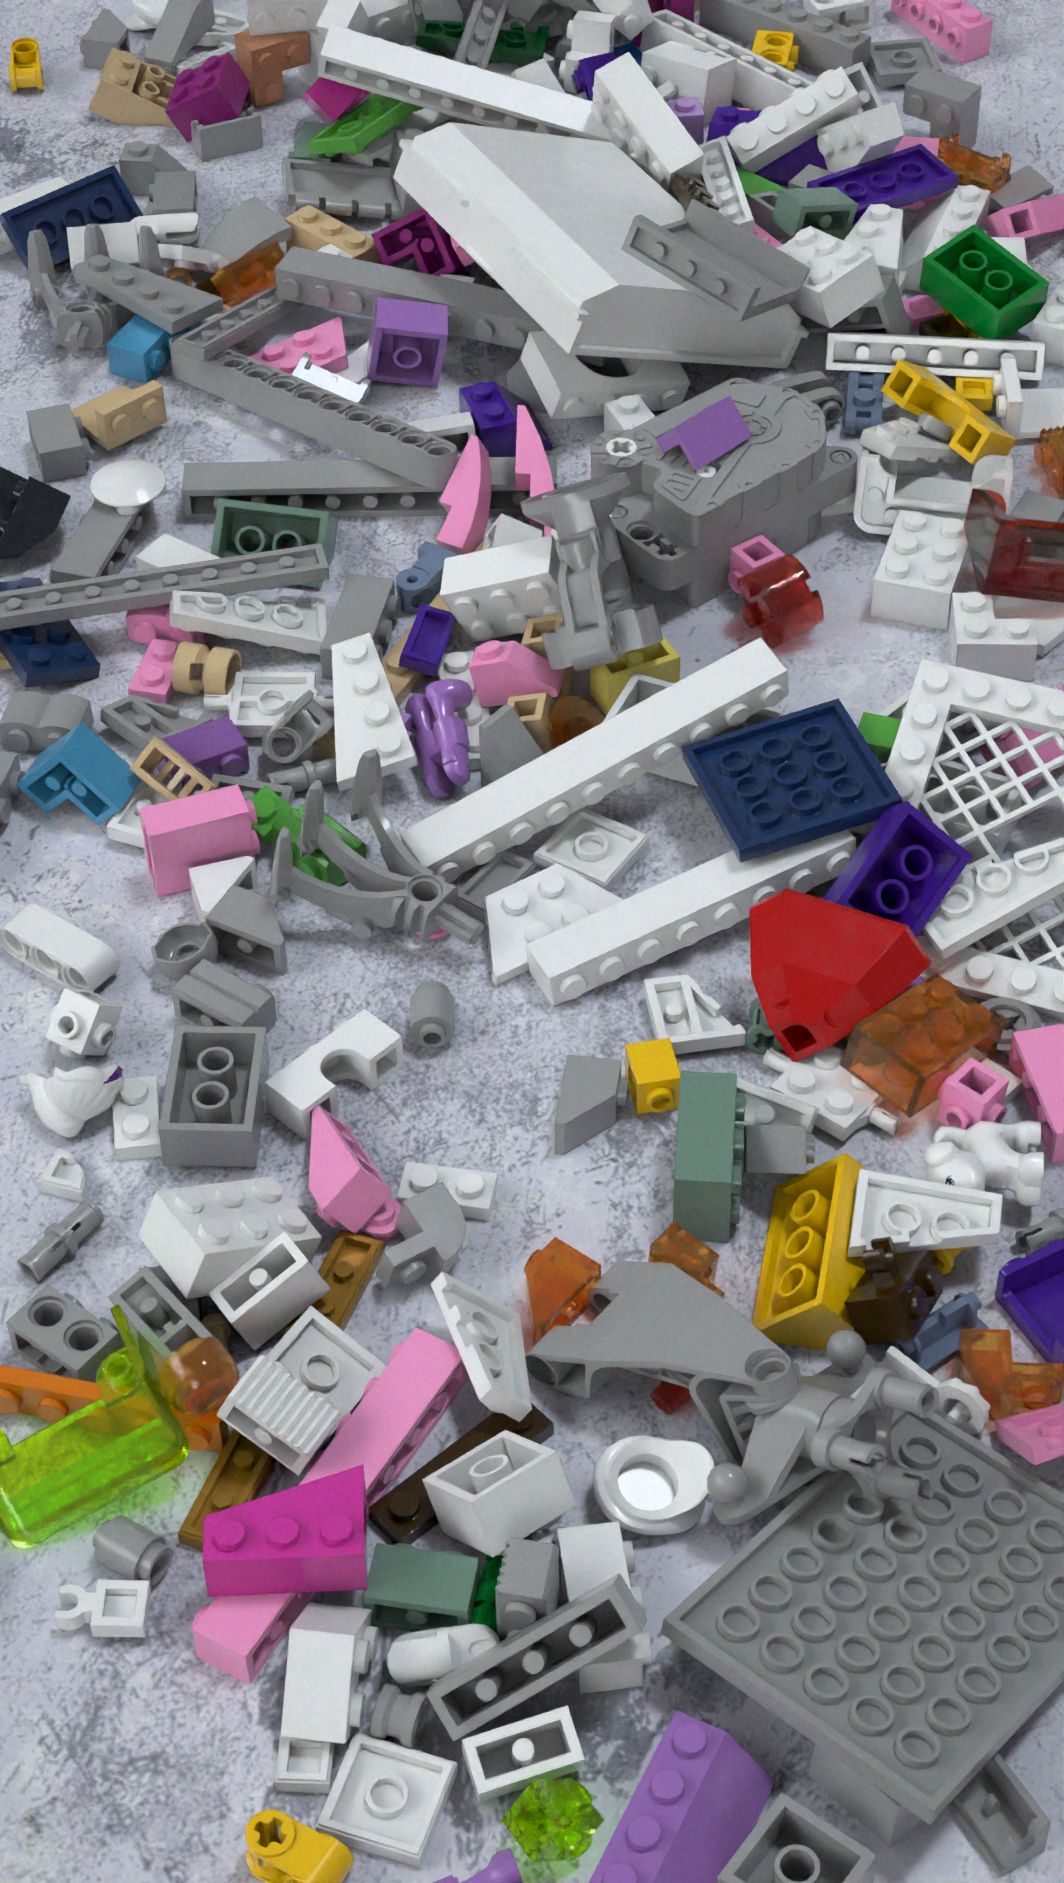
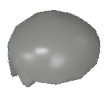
[151,922,218,981]

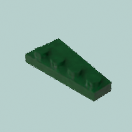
[416,19,549,67]

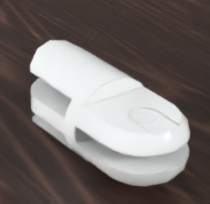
[130,212,202,247]
[385,1623,500,1687]

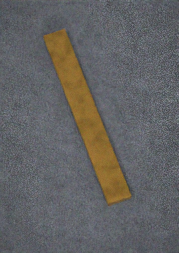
[178,1229,385,1551]

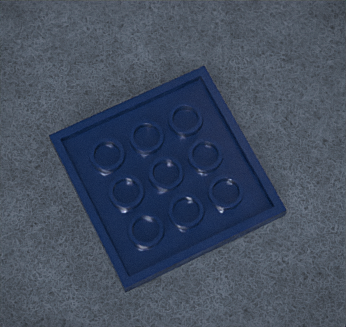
[682,698,903,863]

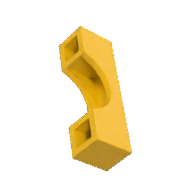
[881,359,1017,465]

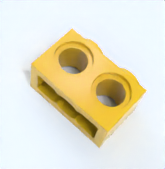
[751,30,799,73]

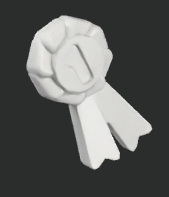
[880,1346,990,1435]

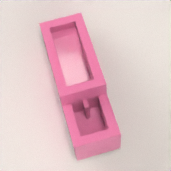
[436,435,491,556]

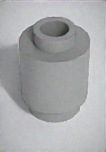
[410,981,455,1048]
[92,1515,173,1586]

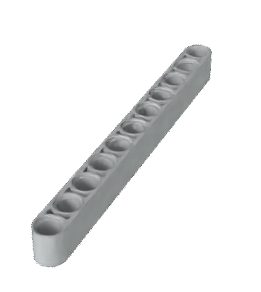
[169,334,457,490]

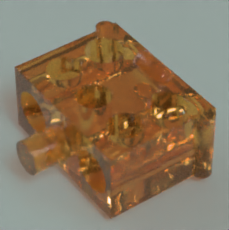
[648,1222,725,1298]

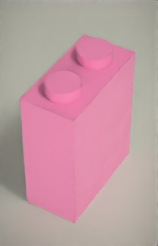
[139,784,261,898]

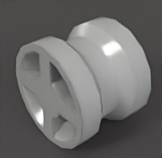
[370,1683,430,1749]

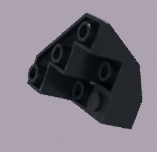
[0,467,71,560]

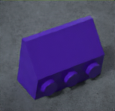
[823,801,973,938]

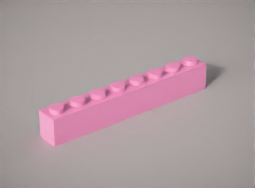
[192,1327,468,1685]

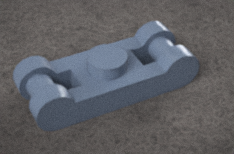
[844,371,885,435]

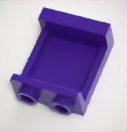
[995,1239,1064,1382]

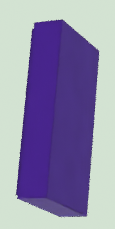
[399,603,458,677]

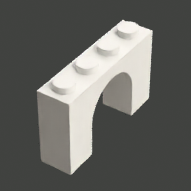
[520,331,690,420]

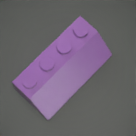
[589,1710,775,1883]

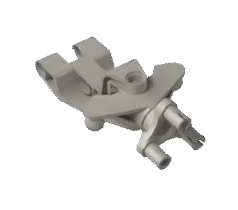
[525,1260,939,1526]

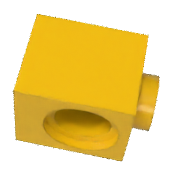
[625,1038,681,1115]

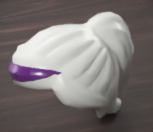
[19,1064,125,1137]

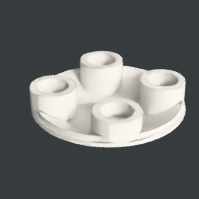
[90,460,167,515]

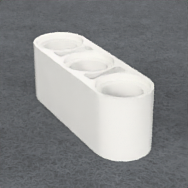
[0,903,120,992]

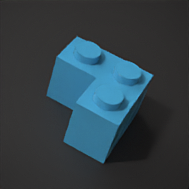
[16,722,142,825]

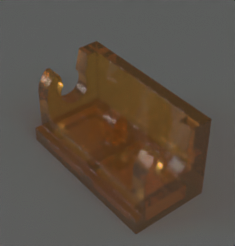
[937,132,1011,194]

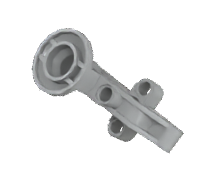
[520,472,664,671]

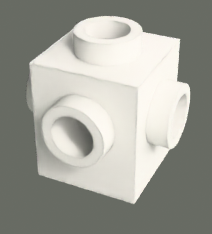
[46,987,123,1060]

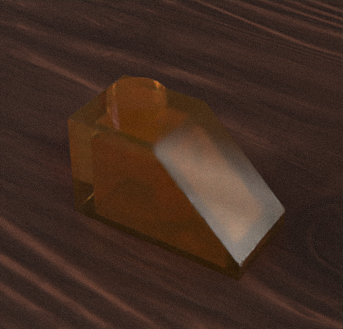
[524,1237,601,1346]

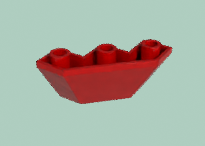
[749,888,932,1062]

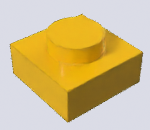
[955,376,993,411]

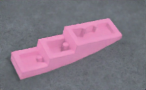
[515,405,554,537]

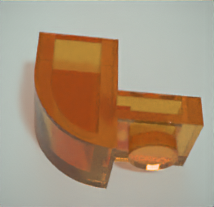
[956,1329,1064,1422]

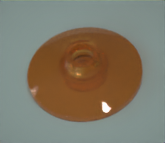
[548,694,606,747]

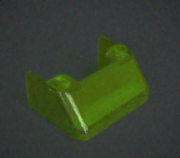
[0,1304,190,1548]

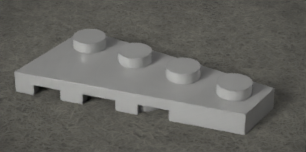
[74,254,223,334]

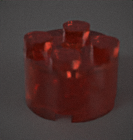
[737,555,824,649]

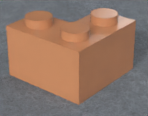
[234,30,310,108]

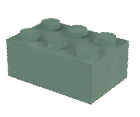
[672,1071,745,1243]

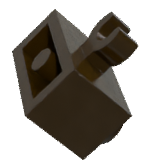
[844,1237,943,1345]

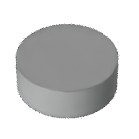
[916,413,954,443]

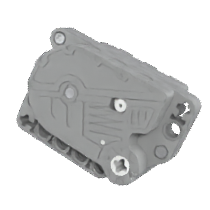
[591,378,858,608]

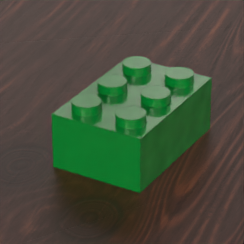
[919,224,1049,340]

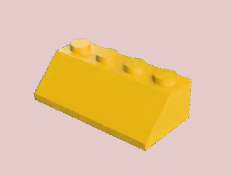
[752,1153,867,1350]

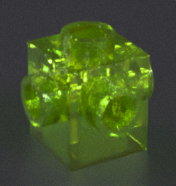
[501,1778,604,1863]

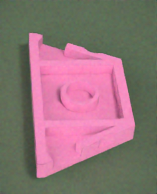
[249,316,349,375]

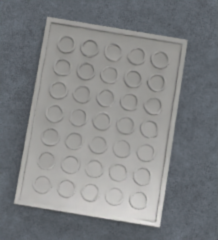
[661,1409,1064,1825]

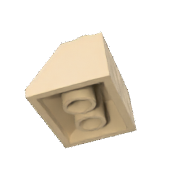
[284,205,406,268]

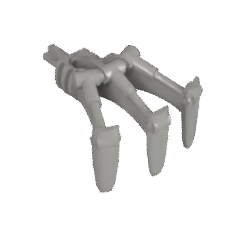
[28,224,164,354]
[267,749,484,945]

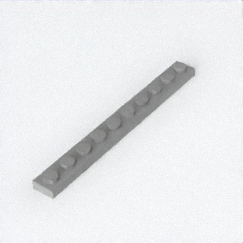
[0,543,330,631]

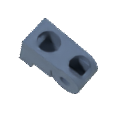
[396,541,457,614]

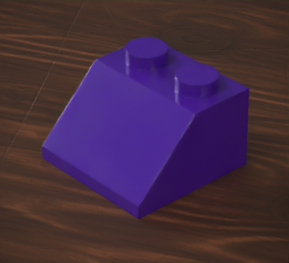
[459,381,552,457]

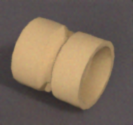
[171,641,242,695]

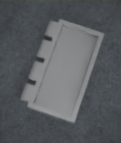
[281,158,409,220]

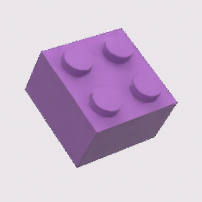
[367,297,448,388]

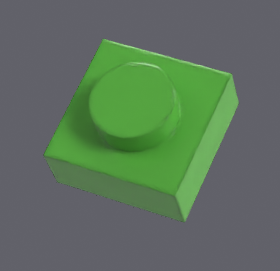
[250,785,293,845]

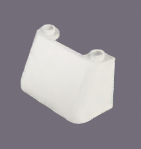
[853,446,1013,546]

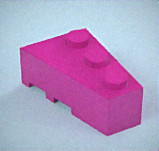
[300,77,370,123]
[202,1465,368,1597]

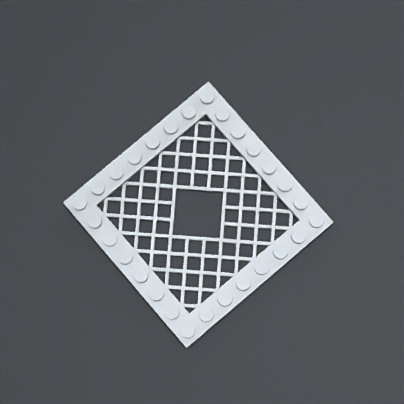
[861,659,1064,1020]

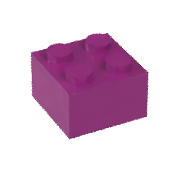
[165,52,251,142]

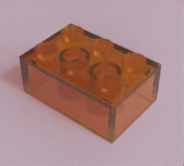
[840,973,1006,1118]

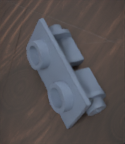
[883,1292,989,1372]

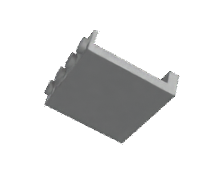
[621,199,811,322]

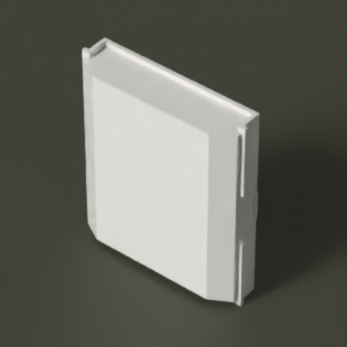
[393,122,809,369]

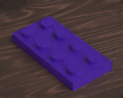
[807,144,958,225]

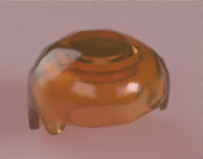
[157,1337,240,1417]

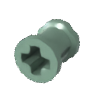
[746,997,783,1055]

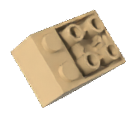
[88,47,176,126]

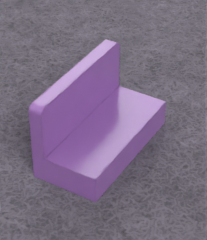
[656,395,751,470]

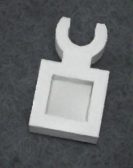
[55,1579,152,1638]

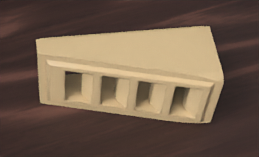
[129,736,218,801]

